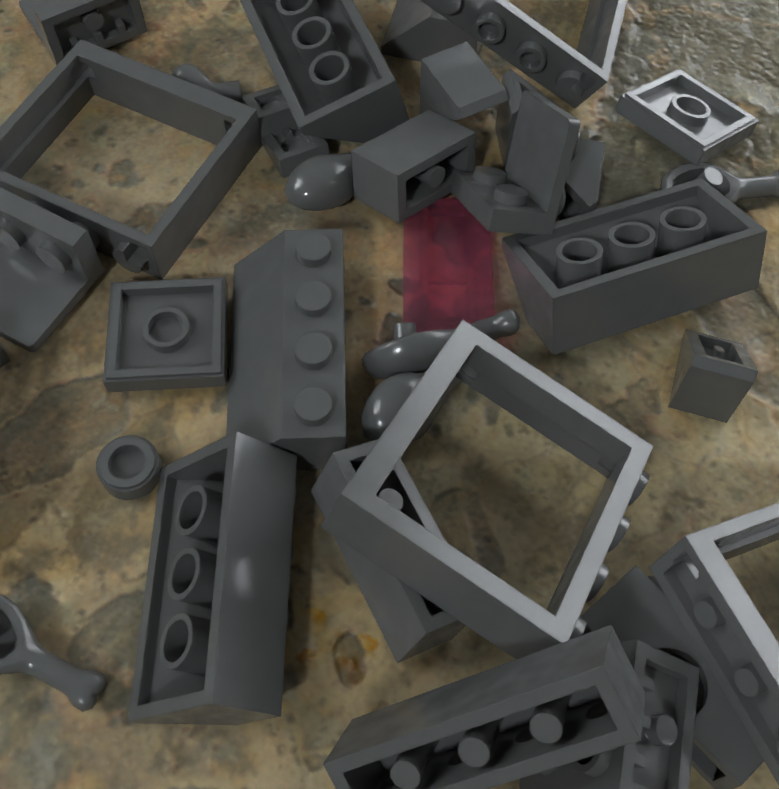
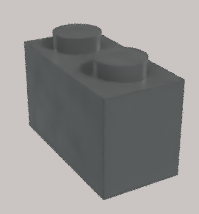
[351,109,476,223]

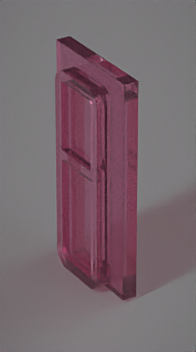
[403,198,495,333]

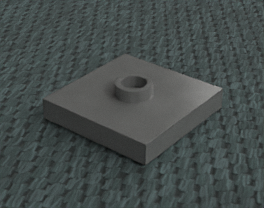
[615,69,758,166]
[103,277,228,392]

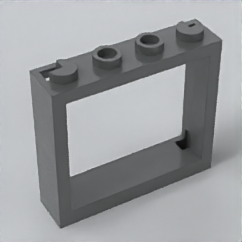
[421,0,627,108]
[0,39,262,280]
[320,320,653,659]
[649,503,779,785]

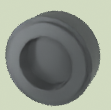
[96,435,162,500]

